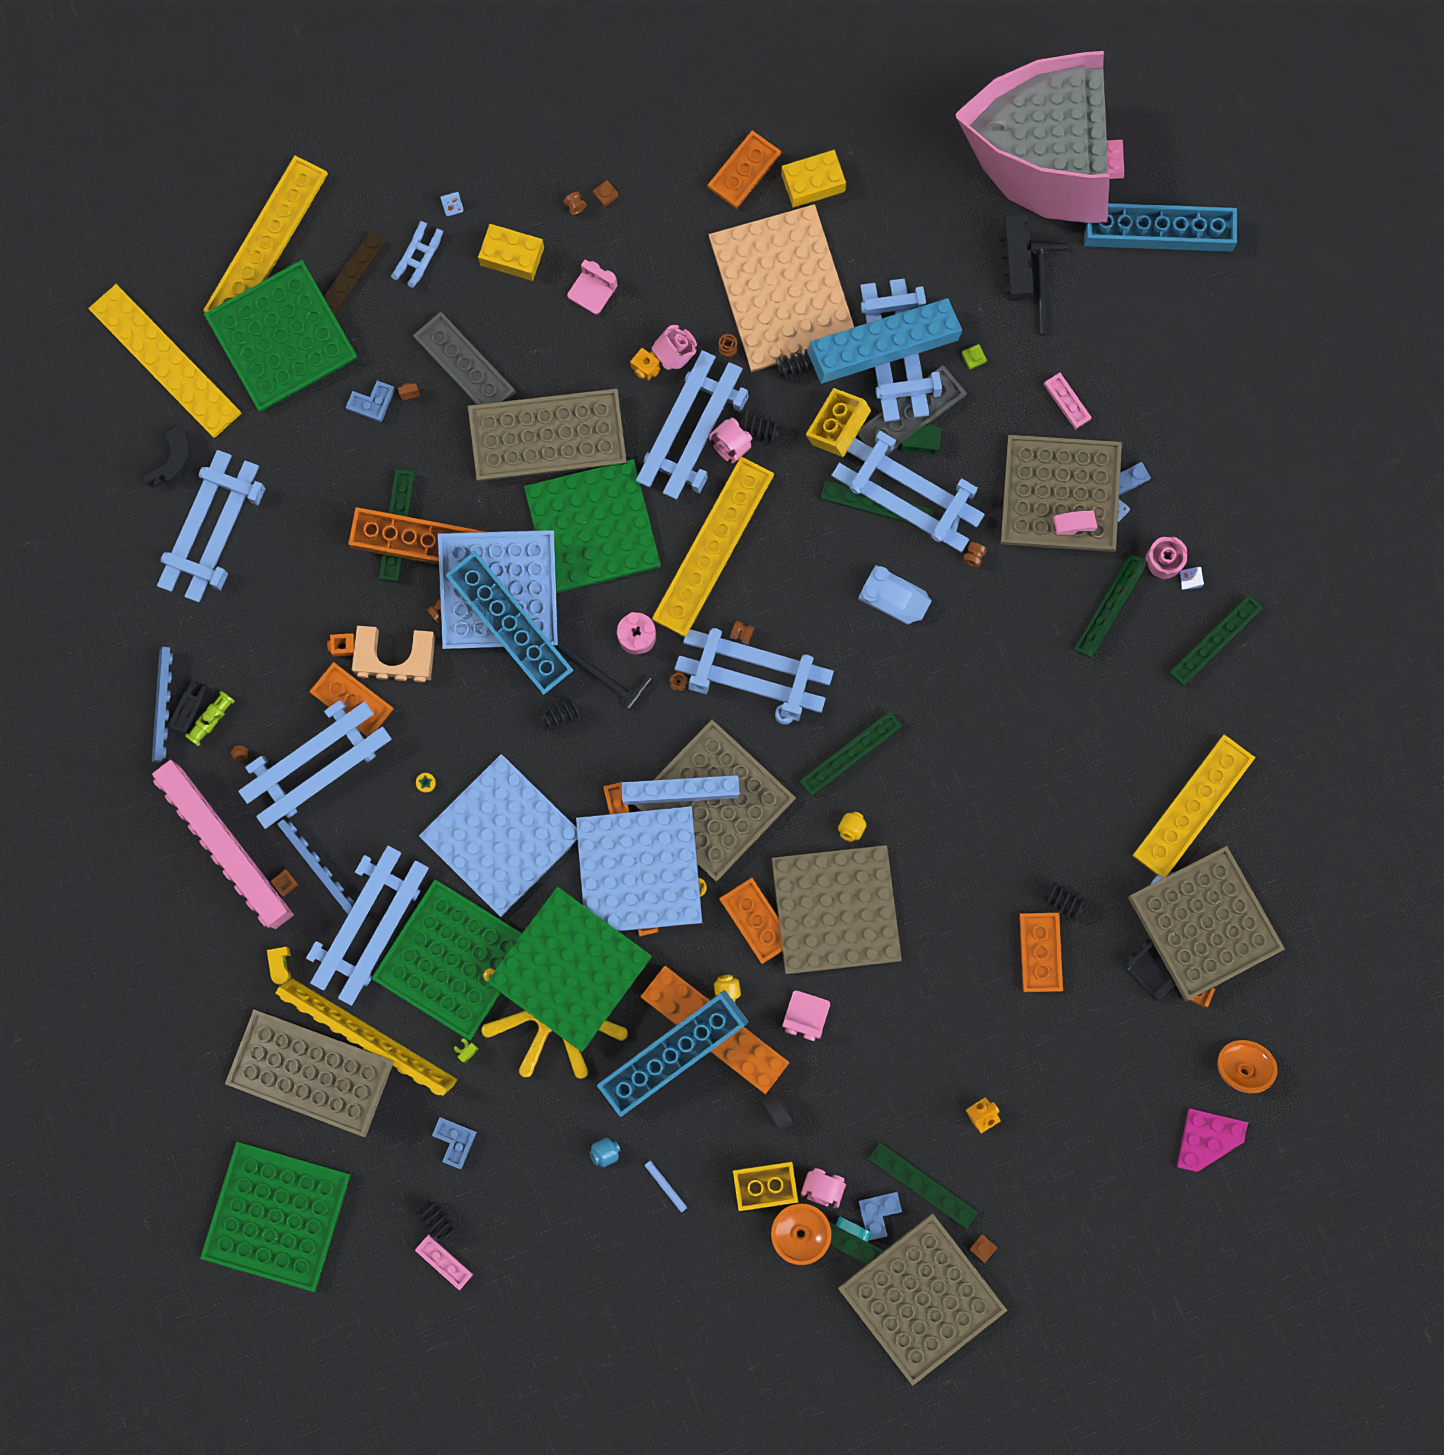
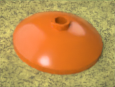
[1217,1040,1277,1093]
[771,1204,831,1265]

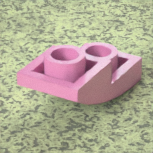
[1053,511,1098,535]

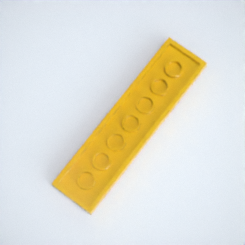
[1132,735,1255,879]

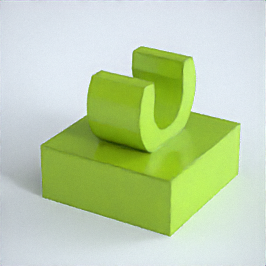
[961,344,987,370]
[454,1039,479,1063]

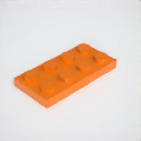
[707,130,781,209]
[309,662,394,737]
[719,878,783,964]
[1019,913,1063,992]

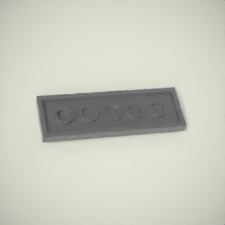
[413,312,516,405]
[857,365,967,456]

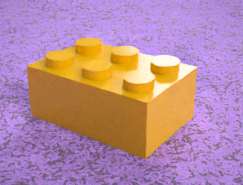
[781,150,846,208]
[478,224,544,281]
[806,388,871,457]
[733,1162,798,1211]

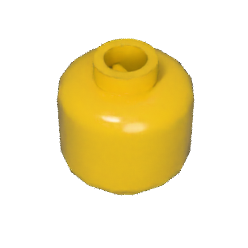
[838,812,866,842]
[714,975,741,1002]

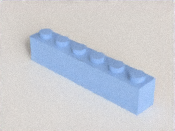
[622,775,739,805]

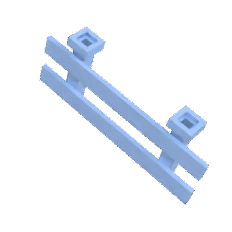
[860,279,942,422]
[636,351,749,500]
[832,431,985,553]
[157,450,265,602]
[675,628,834,721]
[239,700,392,829]
[306,846,429,1006]

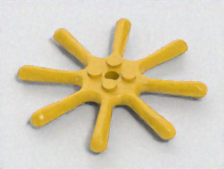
[481,968,628,1079]

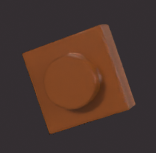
[593,180,619,207]
[398,383,420,401]
[270,869,299,897]
[969,1234,997,1263]

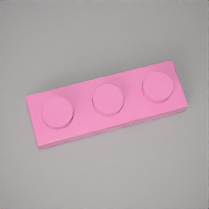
[1044,373,1092,430]
[415,1235,473,1290]

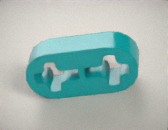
[836,1216,872,1242]

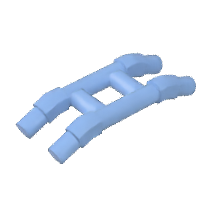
[391,221,444,288]

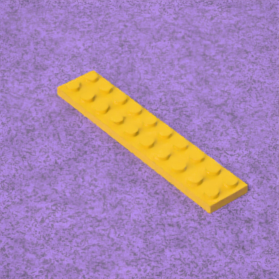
[203,156,328,313]
[88,284,242,438]
[652,457,774,637]
[276,978,457,1096]

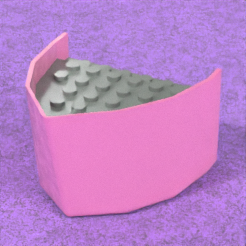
[956,51,1124,223]

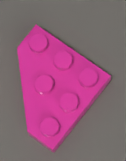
[1177,1109,1248,1172]

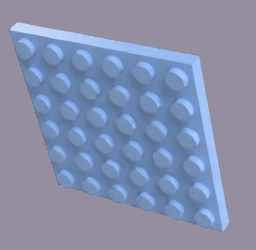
[438,530,558,649]
[419,754,578,917]
[576,807,702,931]

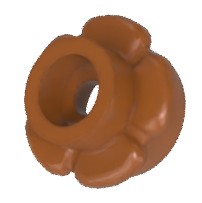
[669,672,688,691]
[230,745,249,762]

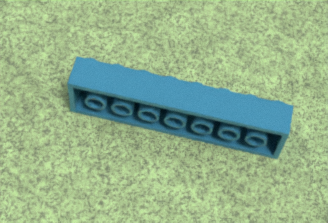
[1084,203,1237,252]
[807,298,962,384]
[445,550,573,695]
[597,990,749,1117]

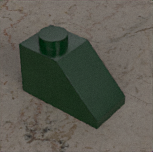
[901,424,941,455]

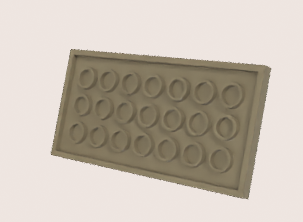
[468,389,627,481]
[225,1010,394,1137]

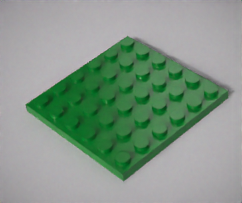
[204,260,358,412]
[524,459,661,593]
[371,880,522,1041]
[487,887,652,1052]
[200,1142,351,1292]

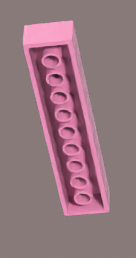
[152,760,294,929]

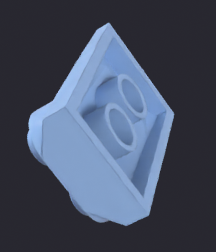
[858,565,932,625]

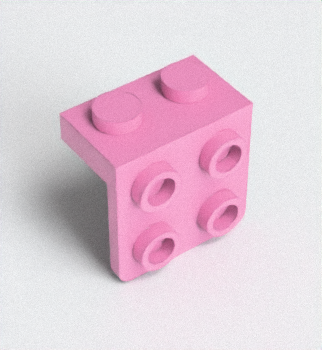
[567,260,617,315]
[782,991,830,1041]

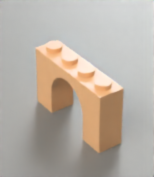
[352,626,435,683]

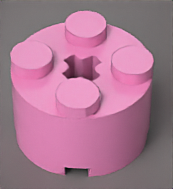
[652,325,697,370]
[709,418,752,463]
[1145,537,1187,579]
[617,612,656,655]
[801,1168,846,1208]

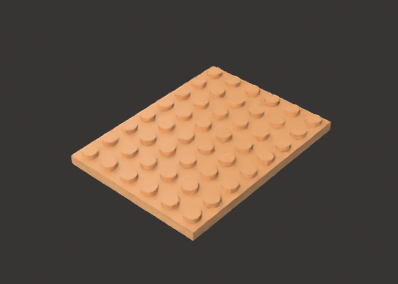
[709,204,854,372]

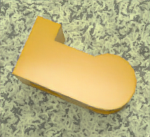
[267,947,291,985]

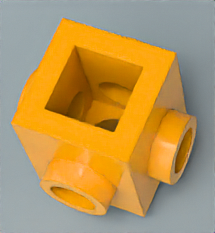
[630,348,661,381]
[966,1097,1000,1134]

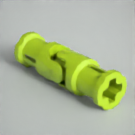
[185,691,235,746]

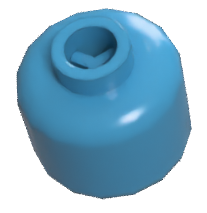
[589,1138,620,1167]

